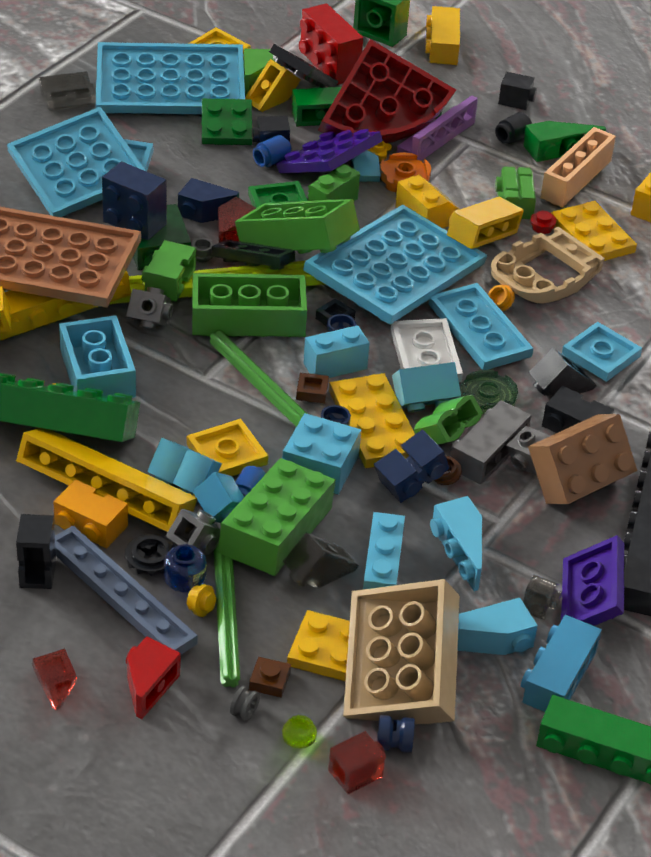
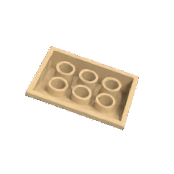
[343,579,460,724]

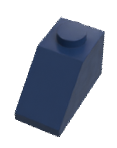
[178,178,239,223]

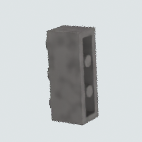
[450,400,531,485]

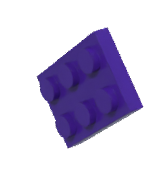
[561,535,624,626]

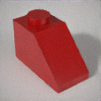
[126,636,181,719]

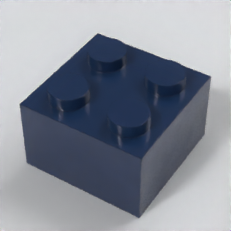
[102,161,167,240]

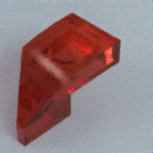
[32,648,77,710]

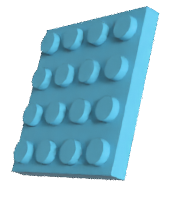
[7,106,146,217]

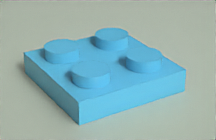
[562,322,642,382]

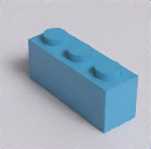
[521,615,602,712]

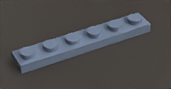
[55,526,198,655]

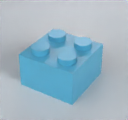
[282,413,361,495]

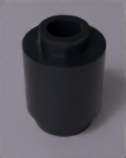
[495,112,532,144]

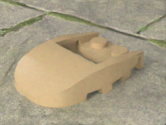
[491,227,604,304]

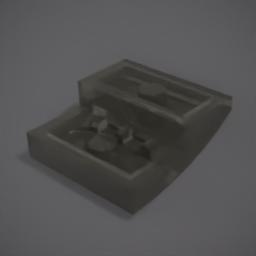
[39,71,96,111]

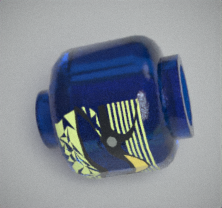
[164,544,207,593]

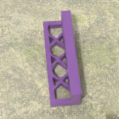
[396,96,478,161]

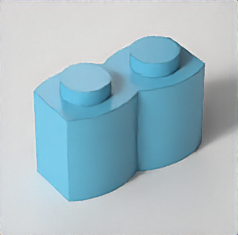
[147,438,222,496]

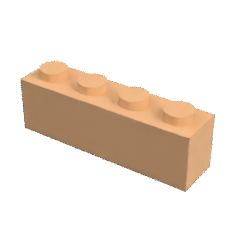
[540,127,616,207]

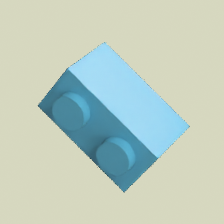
[304,325,370,378]
[392,362,461,412]

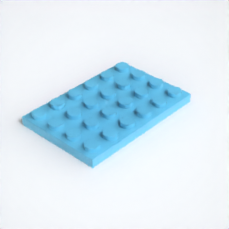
[96,42,245,114]
[303,205,487,325]

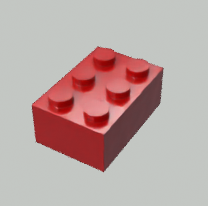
[299,3,364,85]

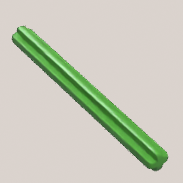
[210,330,308,427]
[214,537,240,688]

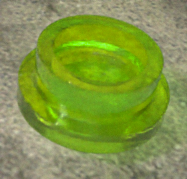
[282,715,317,749]

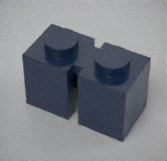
[374,429,450,503]

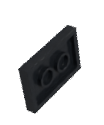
[269,44,338,88]

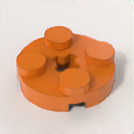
[380,152,431,192]

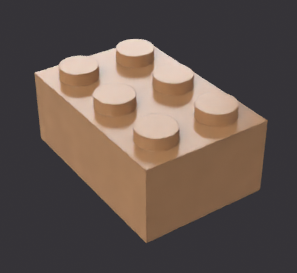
[528,414,637,504]

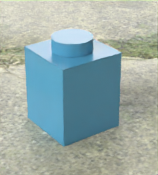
[193,472,244,523]

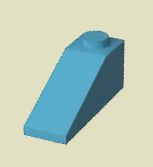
[457,598,538,655]

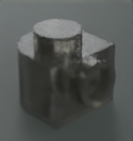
[523,575,563,620]

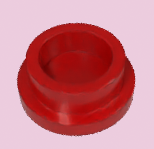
[530,210,557,234]

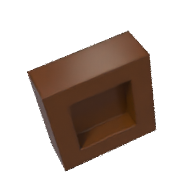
[296,372,329,404]
[249,657,291,698]

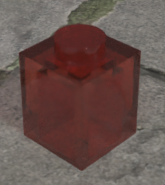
[328,731,386,794]

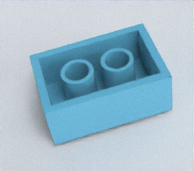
[59,315,136,398]

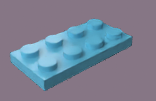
[428,283,533,371]

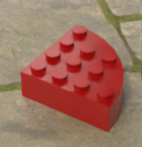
[317,39,456,143]

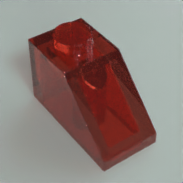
[218,197,256,243]

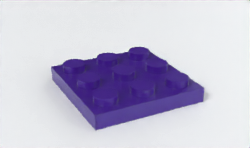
[276,129,383,173]

